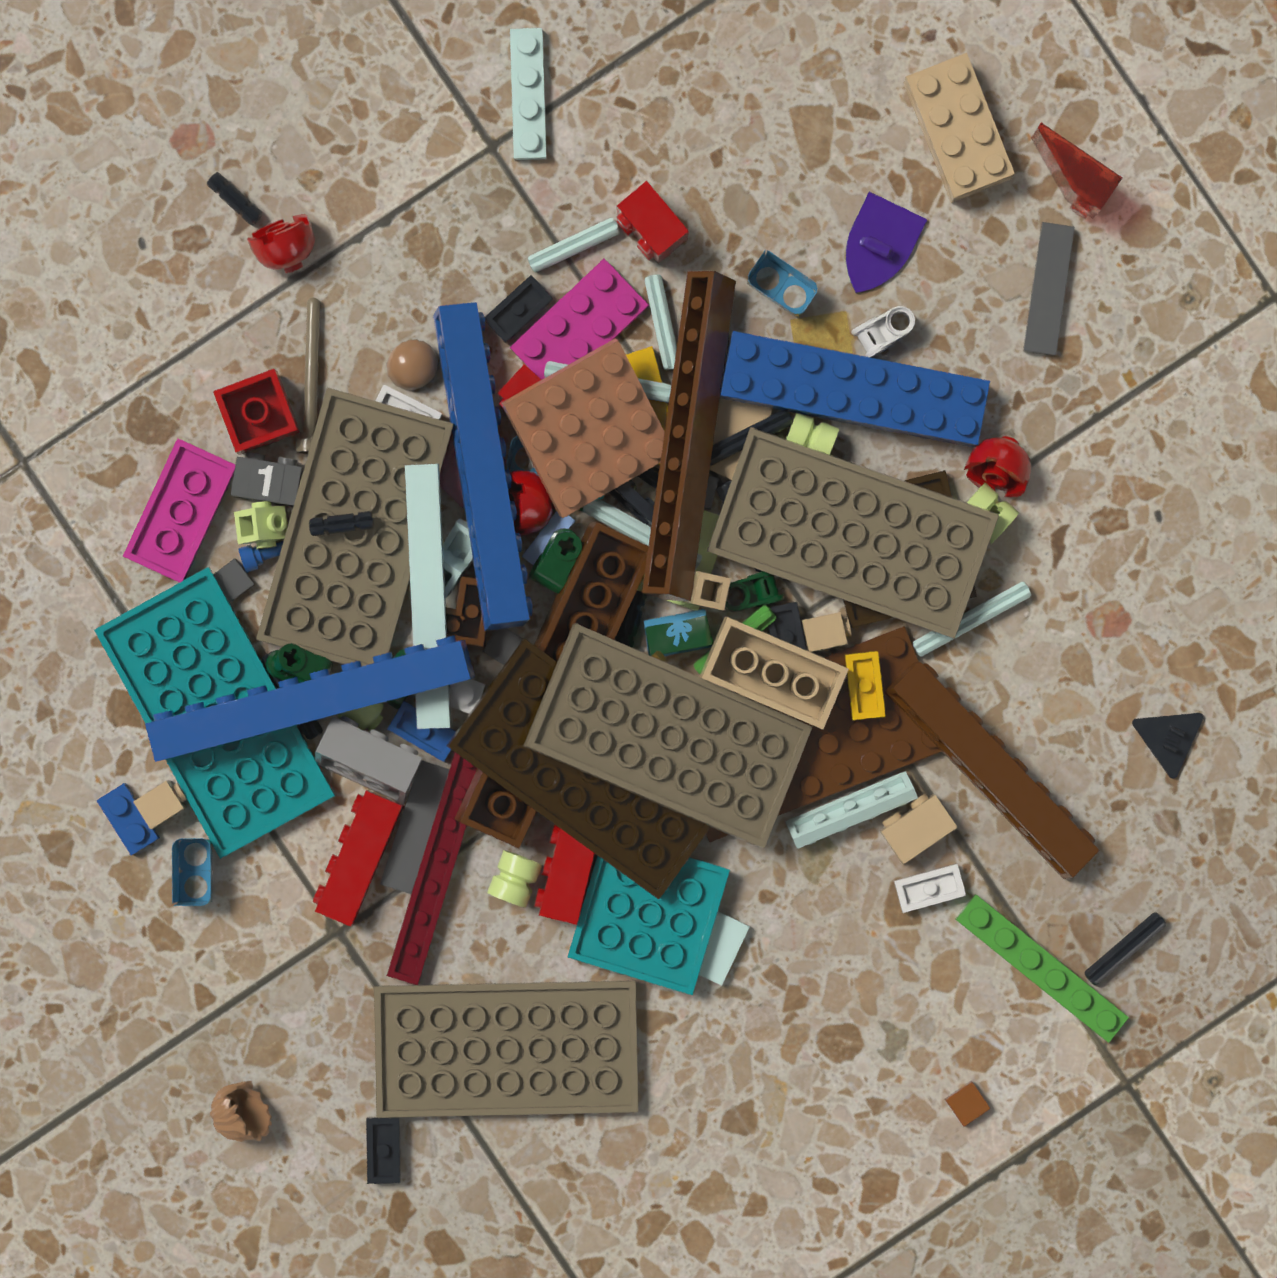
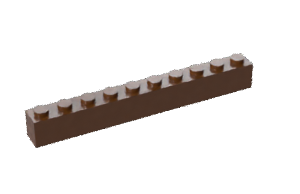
[642,271,736,601]

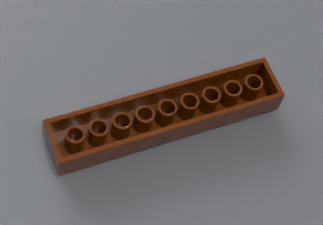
[455,522,648,849]

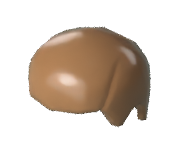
[386,339,438,391]

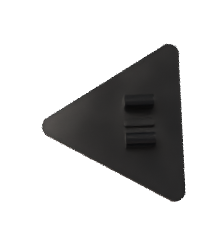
[1132,713,1204,779]

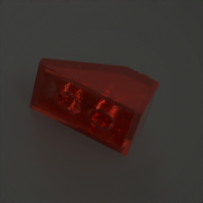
[1031,122,1123,219]

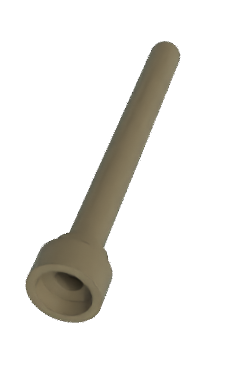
[296,297,320,454]

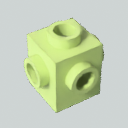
[234,501,288,549]

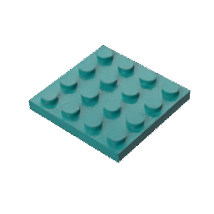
[567,856,730,995]

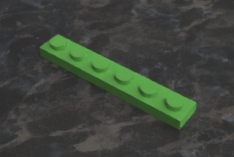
[955,894,1129,1043]

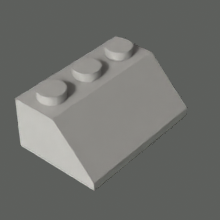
[315,716,422,805]

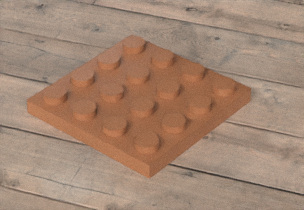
[501,339,665,518]

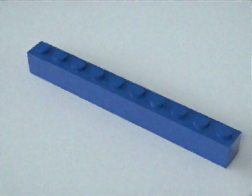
[433,302,533,631]
[145,635,475,762]

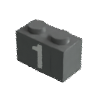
[231,452,304,507]

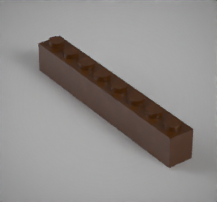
[885,661,1100,879]

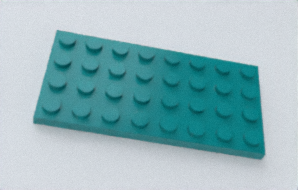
[94,567,335,859]

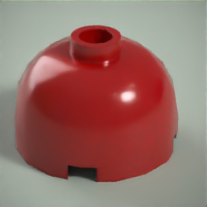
[247,214,315,273]
[964,436,1032,498]
[508,470,556,536]

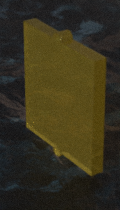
[790,311,854,354]

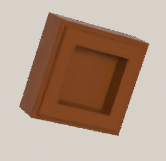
[945,1081,991,1127]

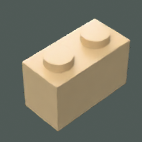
[880,793,957,864]

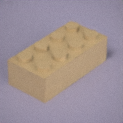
[903,53,1015,203]
[699,617,849,729]

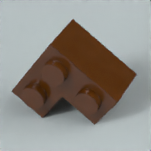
[446,577,487,647]

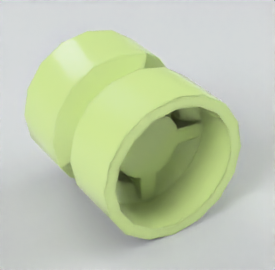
[786,412,839,455]
[967,483,1020,544]
[487,850,542,908]

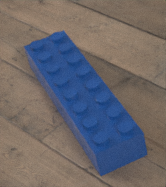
[720,331,990,448]

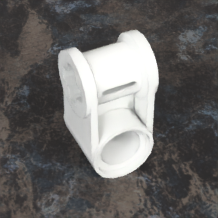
[851,306,915,358]

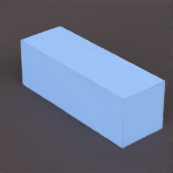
[522,511,575,565]

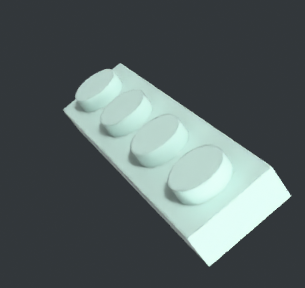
[510,28,547,160]
[785,771,918,849]

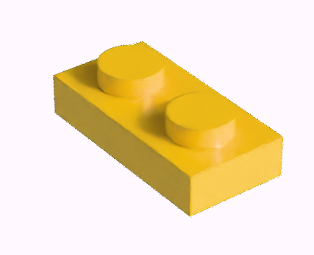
[845,651,885,720]

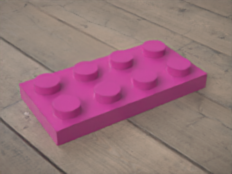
[510,258,649,379]
[123,438,235,583]

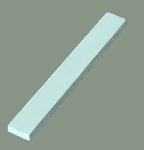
[405,464,451,729]

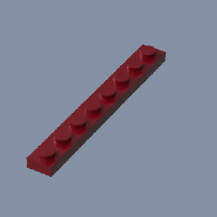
[386,753,477,986]

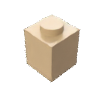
[683,571,731,611]
[801,612,852,652]
[133,780,187,829]

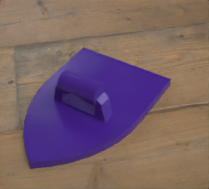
[846,191,927,293]

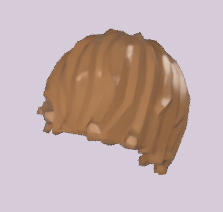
[210,1081,272,1142]

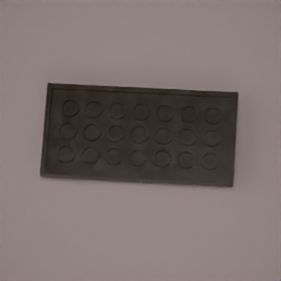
[446,638,711,899]

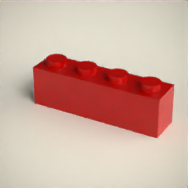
[312,790,404,927]
[534,824,595,925]

